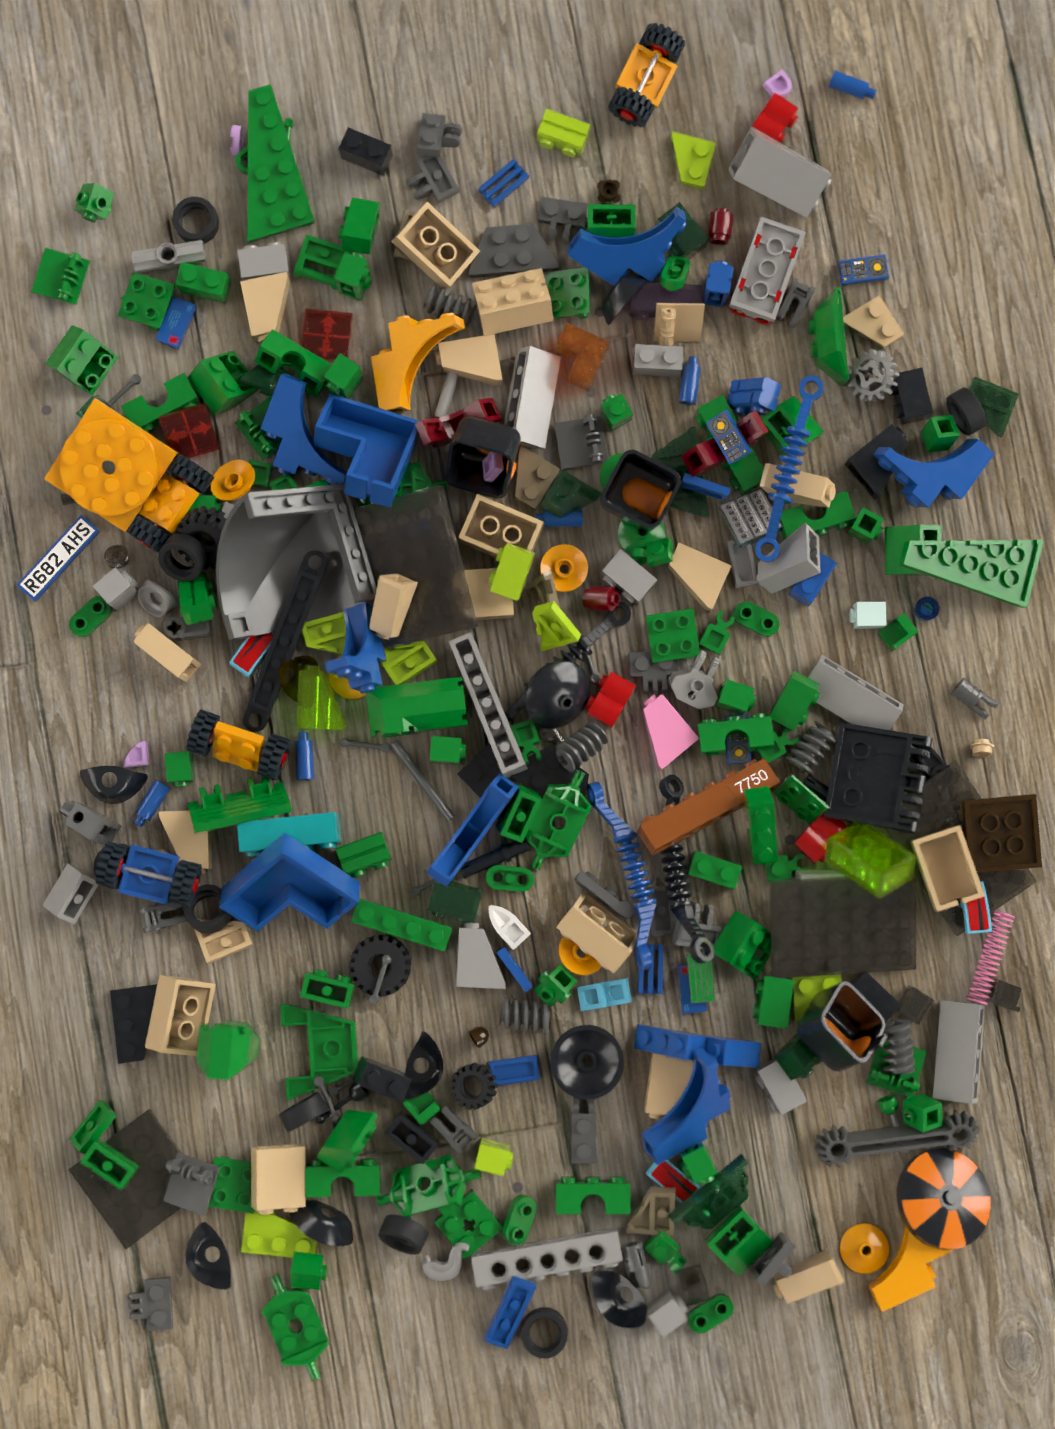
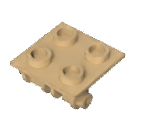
[654,303,705,346]

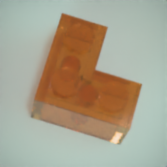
[556,322,610,391]

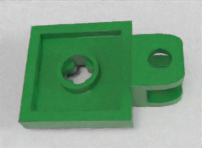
[434,1189,503,1260]

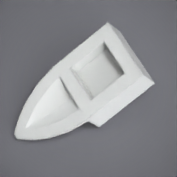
[489,905,531,950]

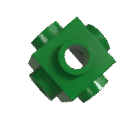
[74,183,114,222]
[534,963,577,1008]

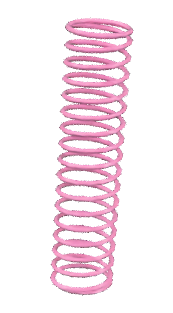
[966,910,1015,1006]

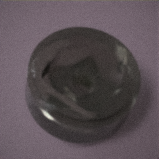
[104,545,130,569]

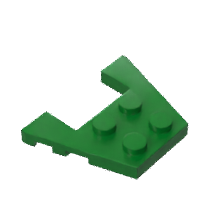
[280,1003,359,1100]

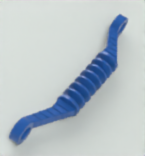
[755,376,823,563]
[587,781,657,970]

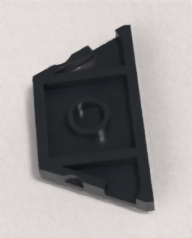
[512,745,589,799]

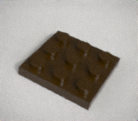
[961,794,1042,873]

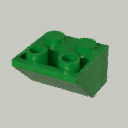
[587,204,636,238]
[45,325,119,396]
[187,351,260,415]
[761,396,824,456]
[884,525,942,576]
[713,910,780,980]
[316,1110,378,1173]
[704,1205,774,1276]

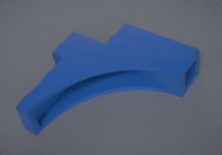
[567,207,686,286]
[260,373,348,485]
[873,439,994,508]
[325,602,387,694]
[426,773,519,887]
[634,1024,762,1067]
[642,1047,731,1165]

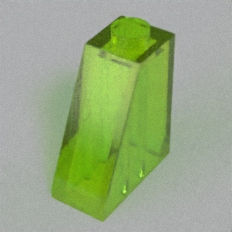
[297,665,348,730]

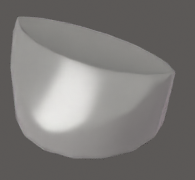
[138,580,180,617]

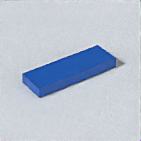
[484,1276,536,1349]

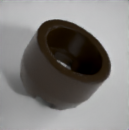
[468,1027,489,1048]

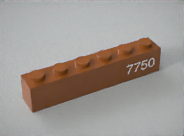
[637,758,780,856]

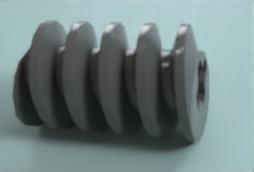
[423,283,476,329]
[785,721,837,774]
[556,722,608,772]
[499,997,551,1035]
[882,1019,916,1074]

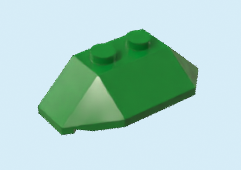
[808,287,849,386]

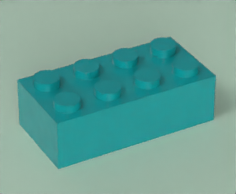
[237,812,342,857]

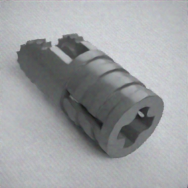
[951,678,999,720]
[621,1241,651,1289]

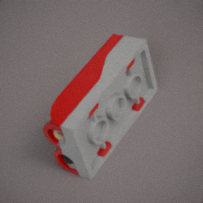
[729,217,806,325]

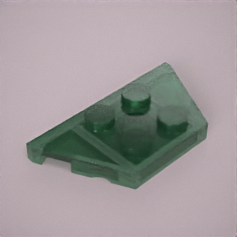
[651,426,709,518]
[668,1154,748,1230]

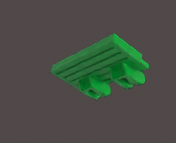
[187,776,292,833]

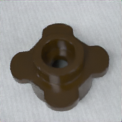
[597,180,621,204]

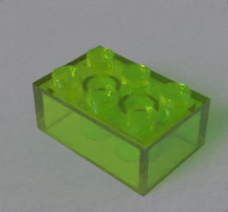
[825,823,917,899]

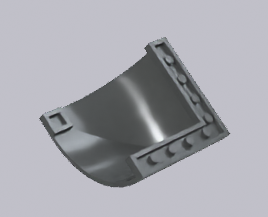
[216,484,377,641]

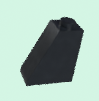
[845,424,907,500]

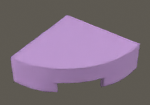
[230,125,244,157]
[124,741,150,768]

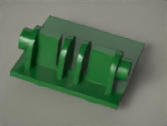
[31,248,90,305]
[545,267,590,319]
[117,273,175,331]
[234,395,282,460]
[646,608,700,663]
[773,775,829,825]
[866,1043,927,1097]
[208,1156,255,1214]

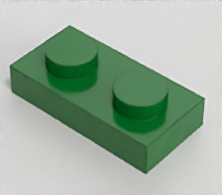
[69,1100,117,1155]

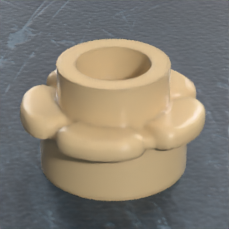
[970,739,994,758]

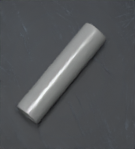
[434,372,459,418]

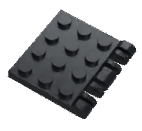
[824,722,933,834]

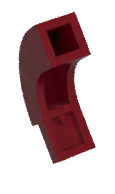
[415,398,502,448]
[681,411,769,477]

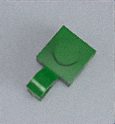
[630,537,673,567]
[644,1230,687,1275]

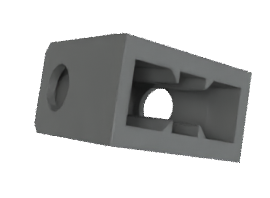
[60,801,122,845]

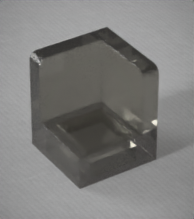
[986,979,1021,1012]

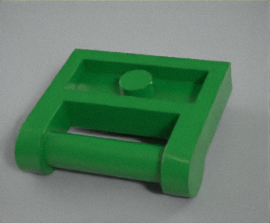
[293,234,352,290]

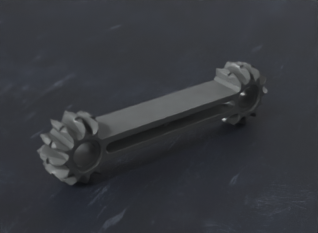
[815,1109,980,1169]

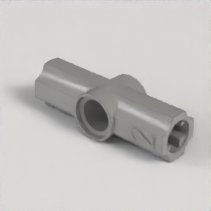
[132,240,206,273]

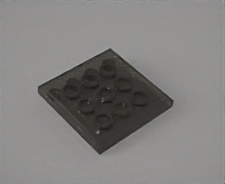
[68,1109,181,1249]

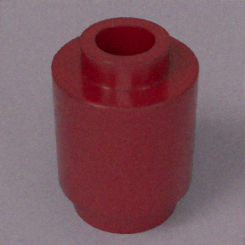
[708,208,733,245]
[582,587,620,611]

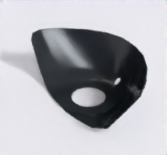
[602,274,647,325]
[80,766,148,804]
[404,1031,444,1099]
[290,1200,353,1246]
[185,1222,231,1290]
[592,1271,647,1328]

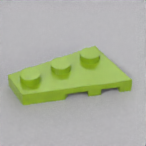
[241,1210,317,1258]

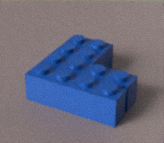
[313,393,419,508]
[219,832,360,931]

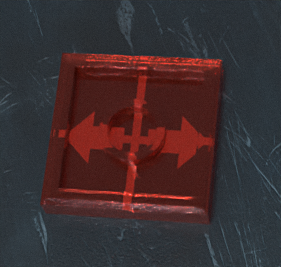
[301,308,353,360]
[159,403,220,459]

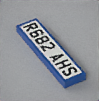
[17,515,100,602]

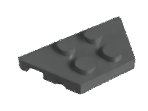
[468,224,559,278]

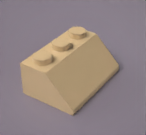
[556,890,637,973]
[145,975,216,1056]

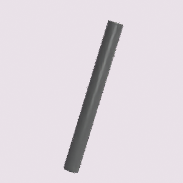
[390,739,455,822]

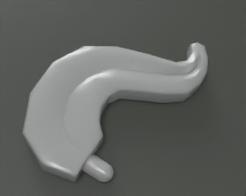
[423,1242,469,1281]

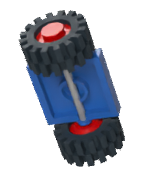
[95,841,202,907]

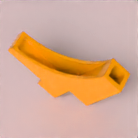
[371,313,465,414]
[868,1226,952,1312]

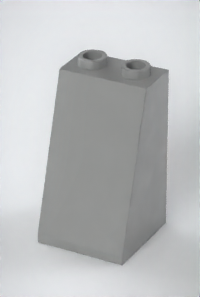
[728,126,831,218]

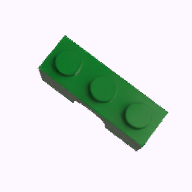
[254,329,332,398]
[121,373,201,434]
[779,491,856,541]
[698,713,775,757]
[744,786,778,865]
[305,1158,381,1197]
[556,1176,630,1214]

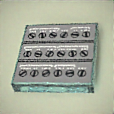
[719,488,783,548]

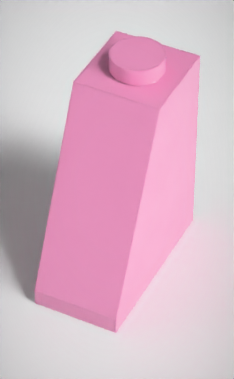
[642,694,699,771]

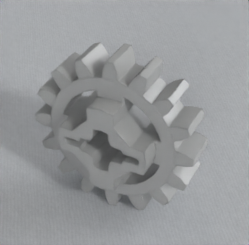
[848,349,899,402]

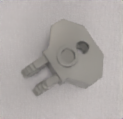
[668,651,720,709]

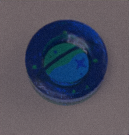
[914,596,940,621]

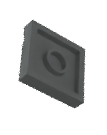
[751,1232,795,1286]

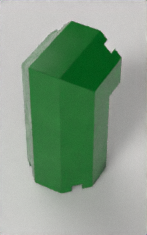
[366,677,468,738]
[196,1020,260,1080]

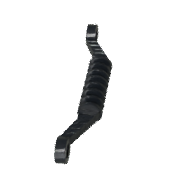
[505,602,631,722]
[659,774,715,964]

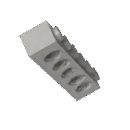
[449,632,528,778]
[471,1227,623,1290]

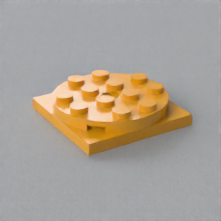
[44,398,178,532]

